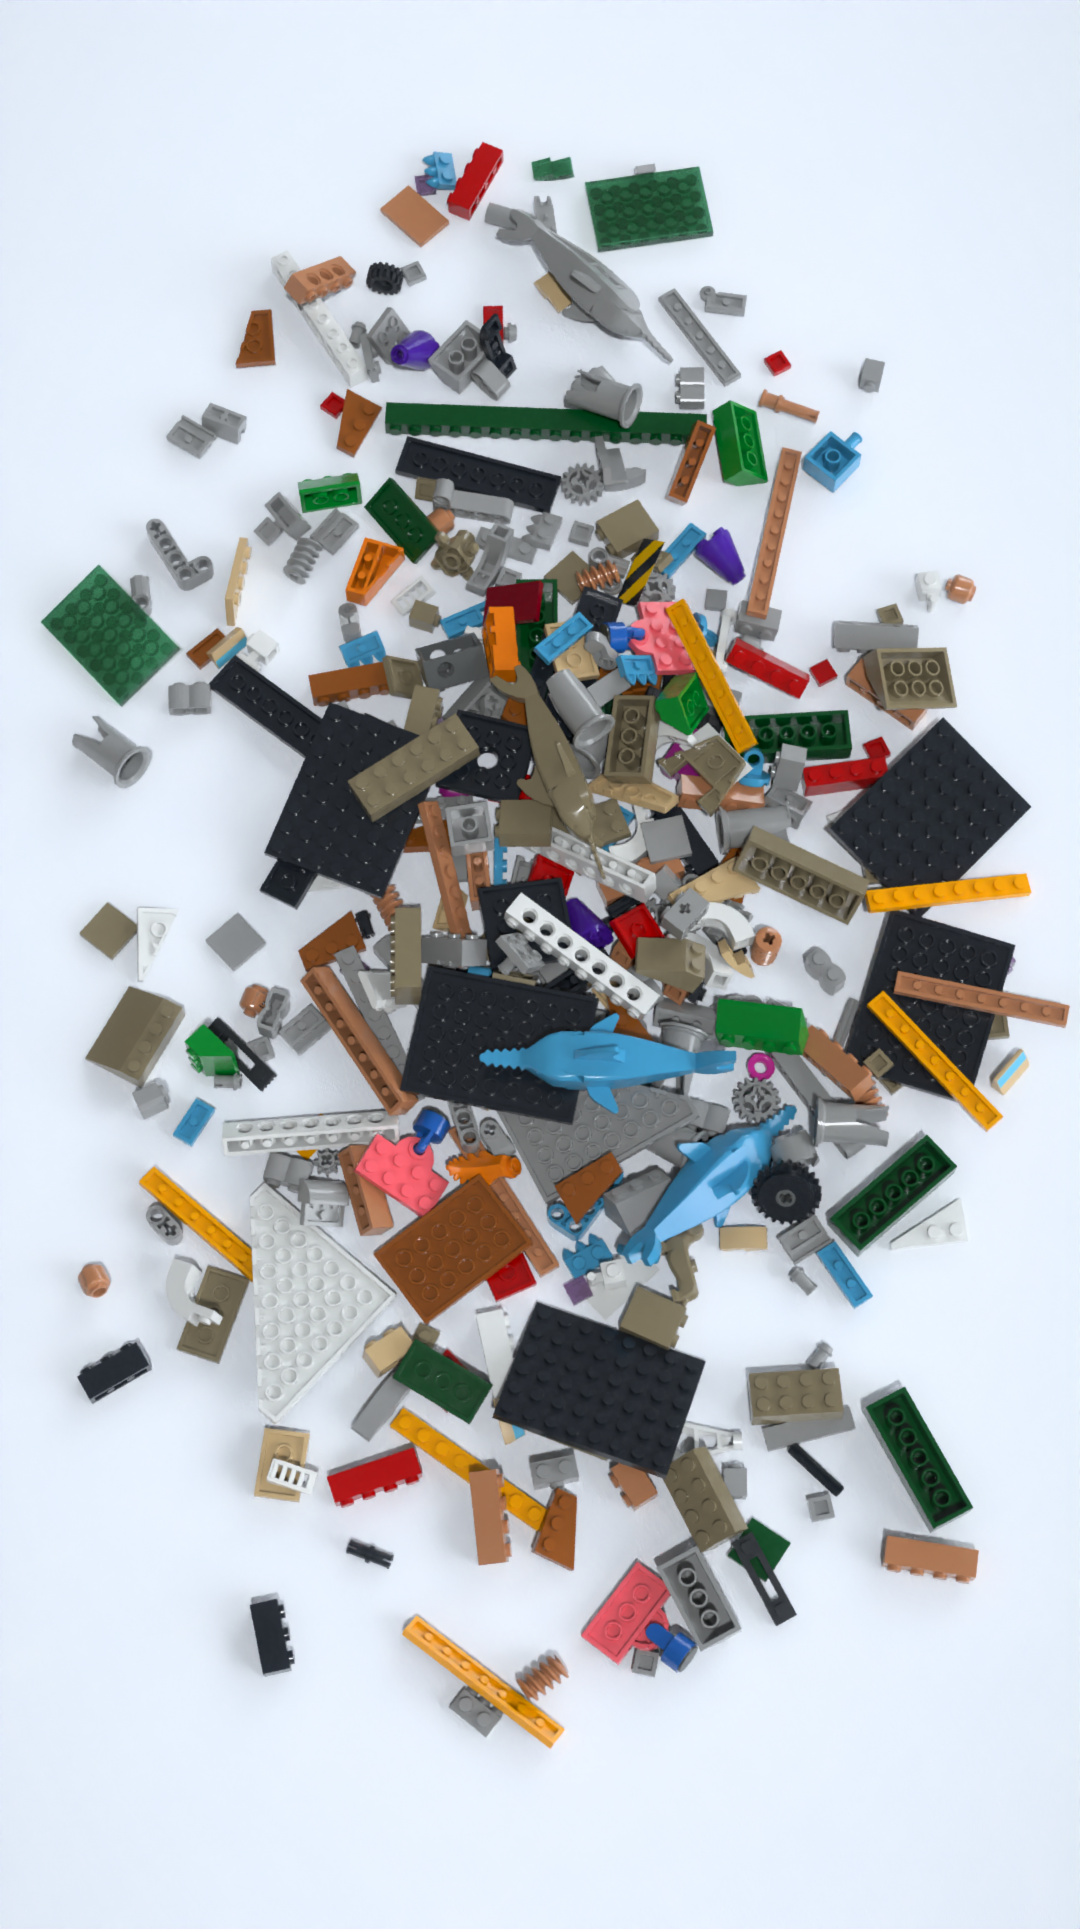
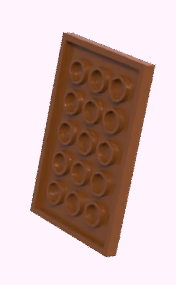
[373,1174,533,1325]

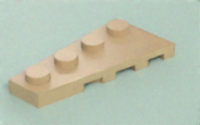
[588,772,679,814]
[667,856,761,905]

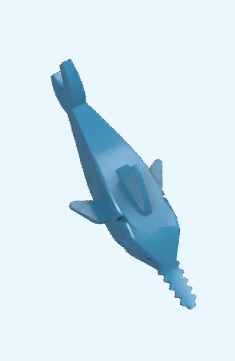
[479,1013,736,1114]
[623,1105,797,1267]

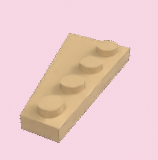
[225,537,251,626]

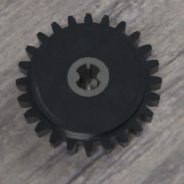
[751,1160,822,1225]

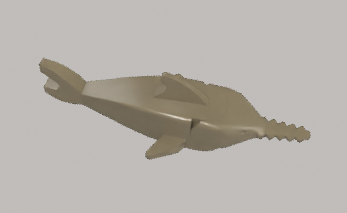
[489,665,606,879]

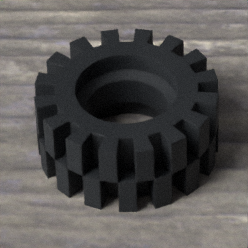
[366,262,404,295]

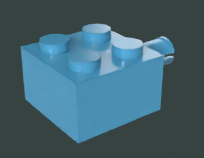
[803,431,863,493]

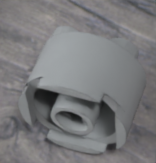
[770,1130,820,1168]

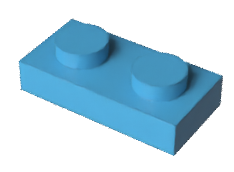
[173,1098,215,1147]

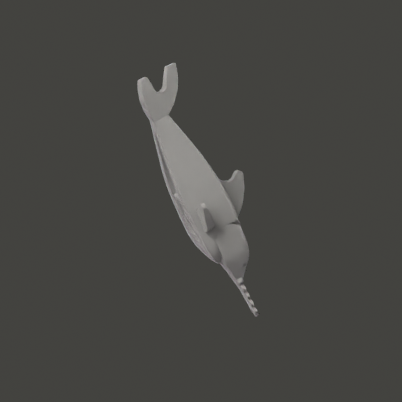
[496,209,674,362]

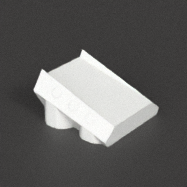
[358,970,407,1014]

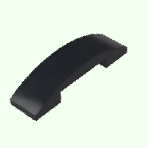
[480,313,517,379]

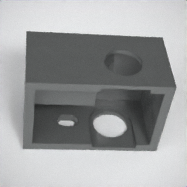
[415,632,489,692]

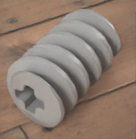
[283,538,322,585]

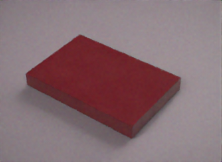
[483,580,543,625]

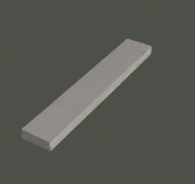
[658,288,741,387]

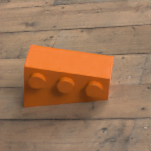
[345,537,405,606]
[481,607,521,682]

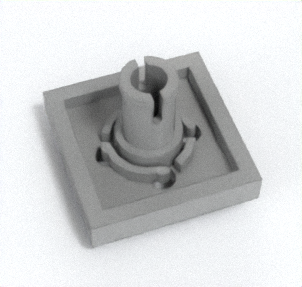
[366,307,411,365]
[495,932,545,975]

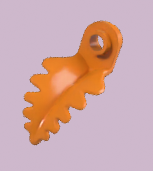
[446,1150,522,1186]

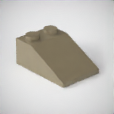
[635,937,706,993]

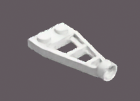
[716,609,738,679]
[672,1423,742,1462]

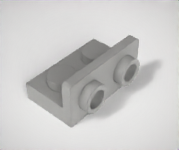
[764,787,813,830]

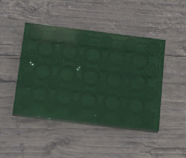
[585,166,714,252]
[41,564,180,707]

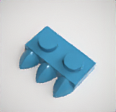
[422,151,457,190]
[338,630,386,668]
[615,655,657,686]
[562,1233,613,1281]

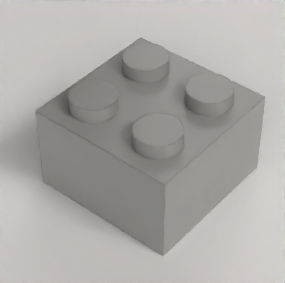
[445,801,495,856]

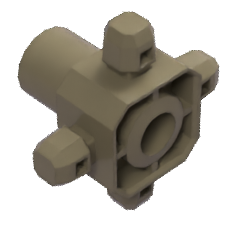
[430,530,480,581]

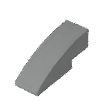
[351,1371,411,1442]

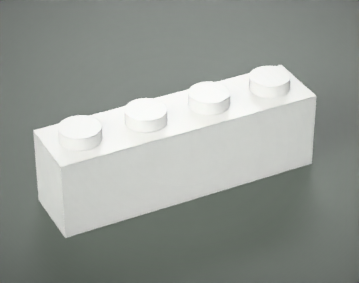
[476,1309,515,1399]

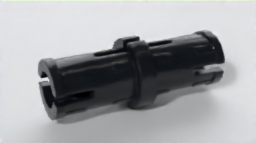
[346,1539,394,1569]

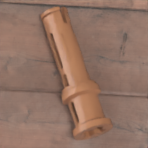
[758,389,820,423]

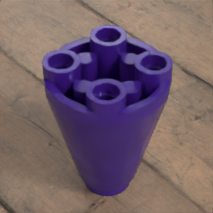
[390,330,440,370]
[695,527,746,586]
[566,898,614,956]

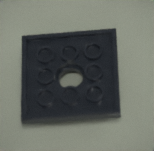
[435,709,533,802]
[477,878,577,971]

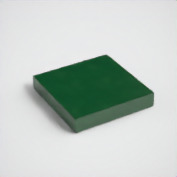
[727,1518,791,1583]

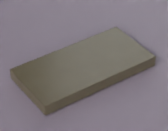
[176,1266,250,1364]

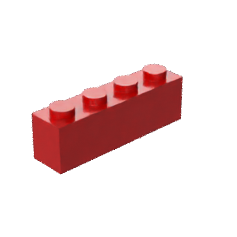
[447,142,504,221]
[726,637,810,699]
[801,757,888,797]
[327,1447,423,1508]

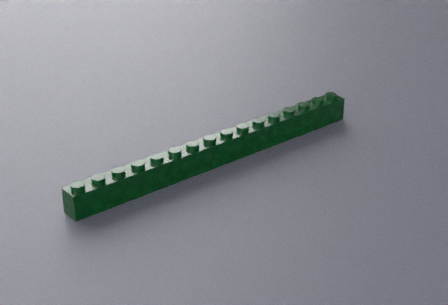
[385,402,707,446]

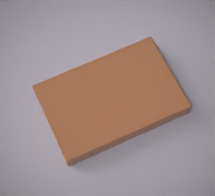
[380,185,449,248]

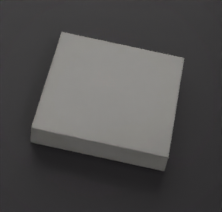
[640,815,692,865]
[205,913,266,972]

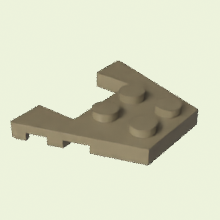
[658,735,746,817]

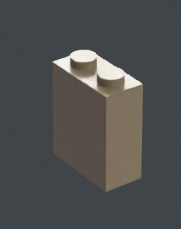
[595,499,659,559]
[495,800,553,847]
[619,1286,689,1351]

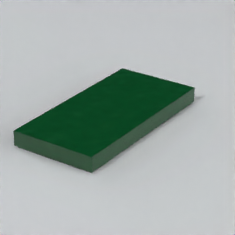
[364,477,440,564]
[392,1339,493,1425]

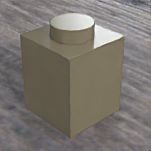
[409,600,442,634]

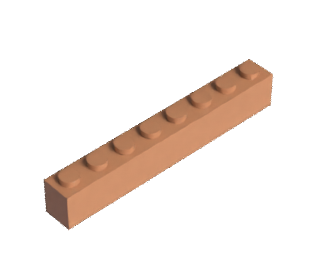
[300,967,419,1116]

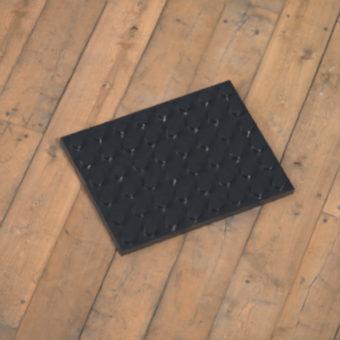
[264,702,431,899]
[828,717,1032,917]
[846,910,1016,1103]
[400,966,599,1126]
[492,1302,706,1479]

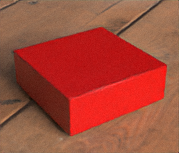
[764,350,791,377]
[320,392,345,419]
[809,659,838,687]
[862,737,891,759]

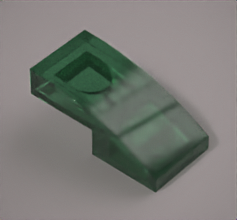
[531,157,575,181]

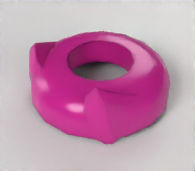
[747,1053,775,1081]

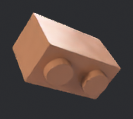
[609,1463,658,1511]

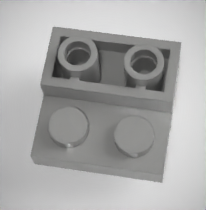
[297,1179,349,1227]

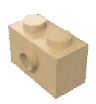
[362,1326,413,1378]

